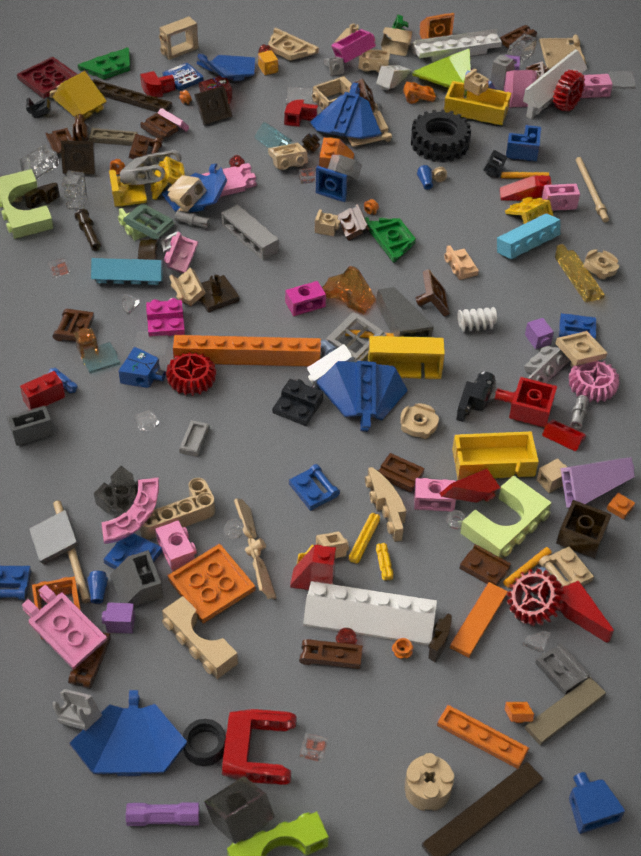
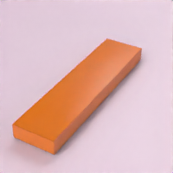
[450,582,508,658]
[437,705,529,769]

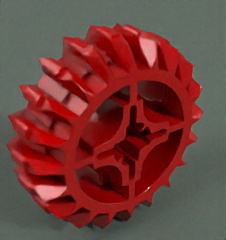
[553,70,585,111]
[166,352,216,396]
[507,568,565,626]

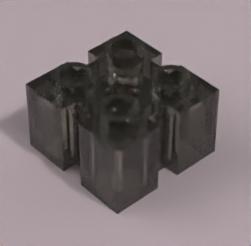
[93,466,140,518]

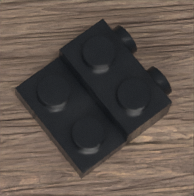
[272,379,323,426]

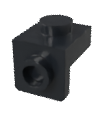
[25,98,51,118]

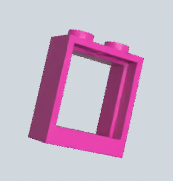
[331,29,376,63]

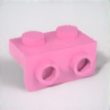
[164,232,198,273]

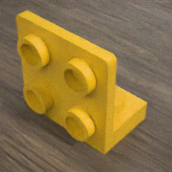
[151,156,185,200]
[109,170,147,207]
[505,197,554,224]

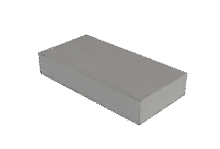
[179,420,210,457]

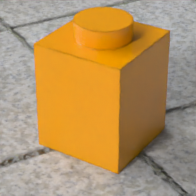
[258,50,278,75]

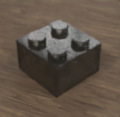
[204,776,275,844]

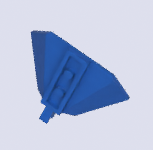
[197,54,255,81]
[310,82,382,139]
[161,163,227,213]
[316,361,408,432]
[69,690,187,776]

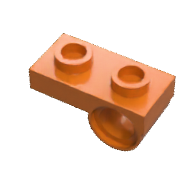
[403,81,436,104]

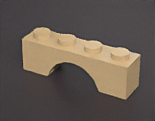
[162,596,238,679]

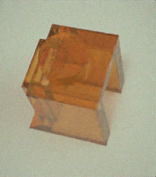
[74,328,99,359]

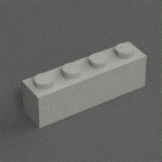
[221,205,279,260]

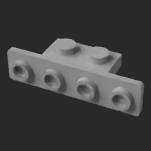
[524,346,570,383]

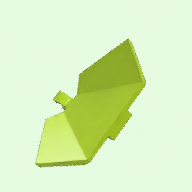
[412,49,471,96]

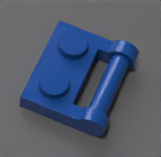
[558,313,596,339]
[289,464,340,511]
[0,566,31,600]

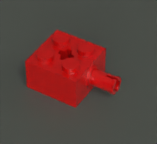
[495,377,557,427]

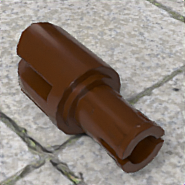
[72,114,89,141]

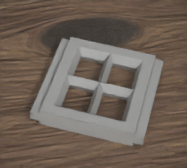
[326,312,387,362]

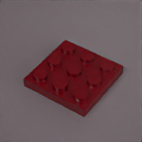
[17,57,78,99]

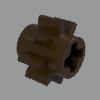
[301,133,320,153]

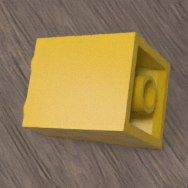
[53,71,107,120]

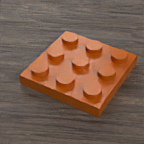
[167,544,256,624]

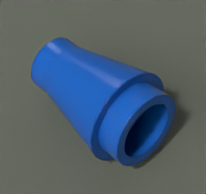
[417,165,433,190]
[87,570,108,604]

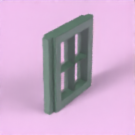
[123,204,176,240]

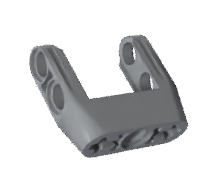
[120,150,182,185]

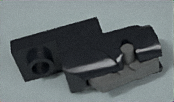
[456,372,496,422]

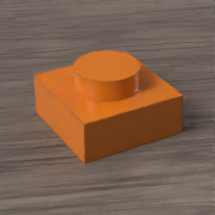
[606,493,635,520]
[505,702,534,723]

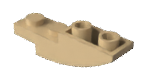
[365,467,406,542]

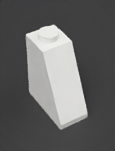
[307,344,356,389]

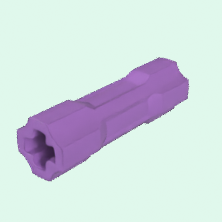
[126,803,200,826]

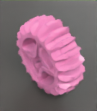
[569,361,619,403]

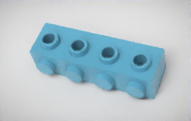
[497,213,561,259]
[91,258,163,285]

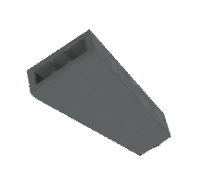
[376,287,433,337]

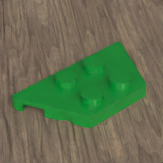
[78,47,130,80]
[365,218,416,263]

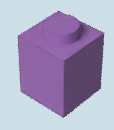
[525,318,554,349]
[102,603,135,634]

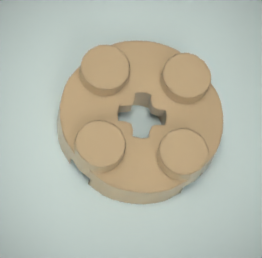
[584,250,619,279]
[400,403,439,439]

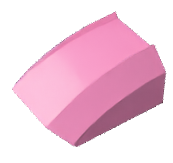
[503,70,537,108]

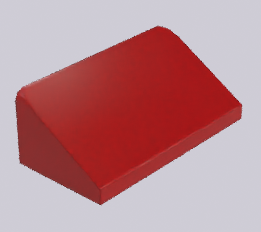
[542,419,587,451]

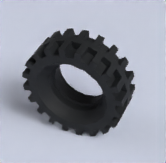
[411,109,471,163]

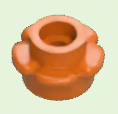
[179,90,192,105]
[110,159,125,174]
[364,199,379,215]
[392,638,413,659]

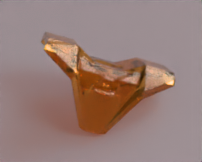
[322,266,376,314]

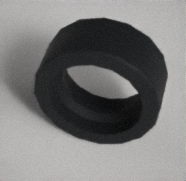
[183,719,226,766]

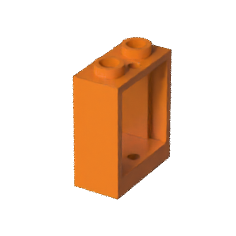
[32,576,81,639]

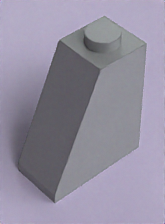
[490,55,515,91]
[328,155,362,181]

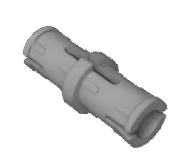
[175,211,210,229]
[570,395,589,430]

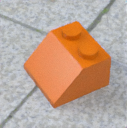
[419,13,455,39]
[319,137,354,169]

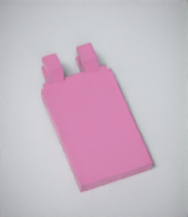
[202,163,256,197]
[22,585,107,670]

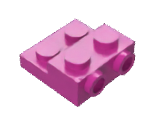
[146,298,185,337]

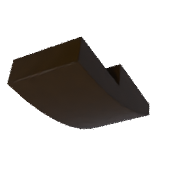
[24,182,60,209]
[138,239,158,260]
[428,613,452,662]

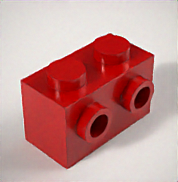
[20,371,65,409]

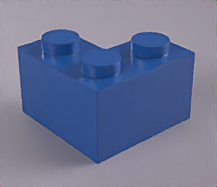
[506,125,541,161]

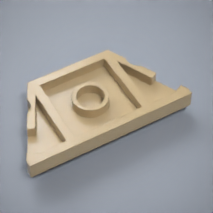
[268,27,319,61]

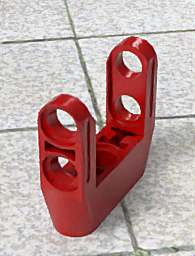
[222,709,297,785]

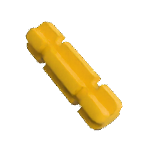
[376,543,394,581]

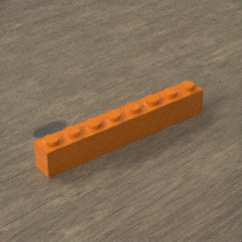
[173,335,321,366]

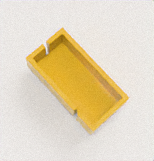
[444,81,511,125]
[368,336,445,379]
[452,431,539,480]

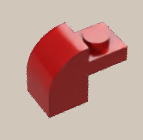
[140,71,175,97]
[284,100,318,127]

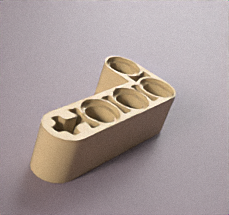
[140,478,215,539]

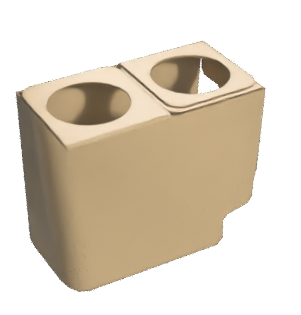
[381,27,412,56]
[167,175,207,212]

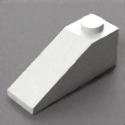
[376,65,411,90]

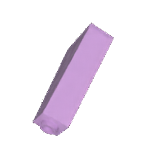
[560,457,635,508]

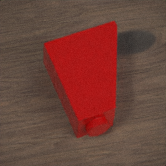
[290,545,336,590]

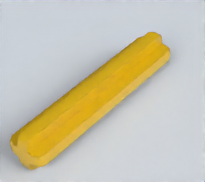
[349,513,380,564]

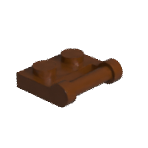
[128,134,163,161]
[52,309,95,342]

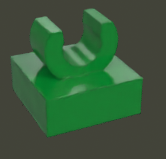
[392,15,409,30]

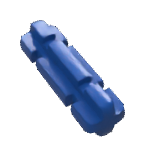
[48,368,78,393]

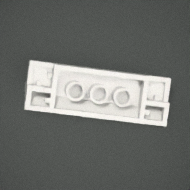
[410,29,502,61]
[523,49,588,119]
[303,581,437,646]

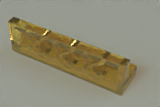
[555,244,605,303]

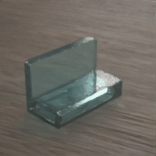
[254,121,292,148]

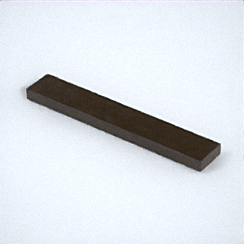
[92,79,173,113]
[422,761,544,856]

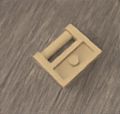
[539,547,594,587]

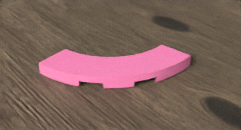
[102,478,159,544]

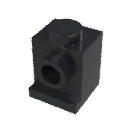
[483,150,508,177]

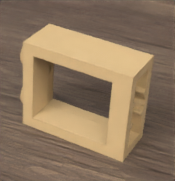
[159,17,199,60]
[312,76,352,110]

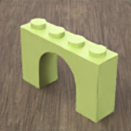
[0,169,53,239]
[460,476,551,558]

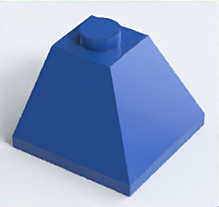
[316,166,347,202]

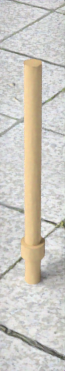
[576,157,609,222]
[53,500,91,603]

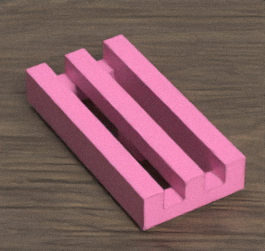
[158,109,190,132]

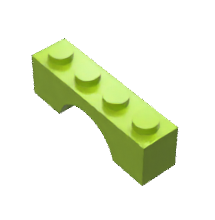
[227,811,329,856]

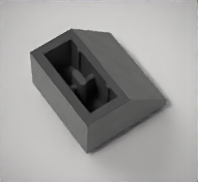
[6,405,54,446]
[110,550,163,607]

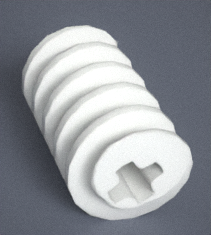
[458,307,497,332]

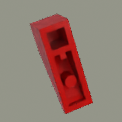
[499,175,552,201]
[439,468,500,503]
[559,580,614,643]

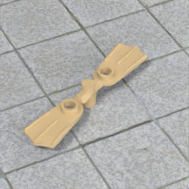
[234,498,276,599]

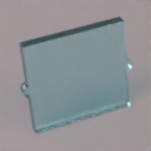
[80,342,120,374]

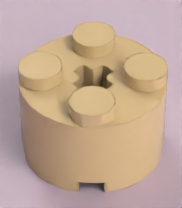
[405,753,454,811]

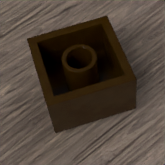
[556,500,612,558]

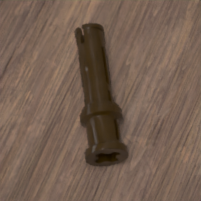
[74,209,102,251]

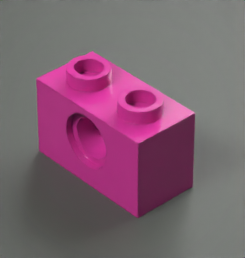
[285,281,326,316]

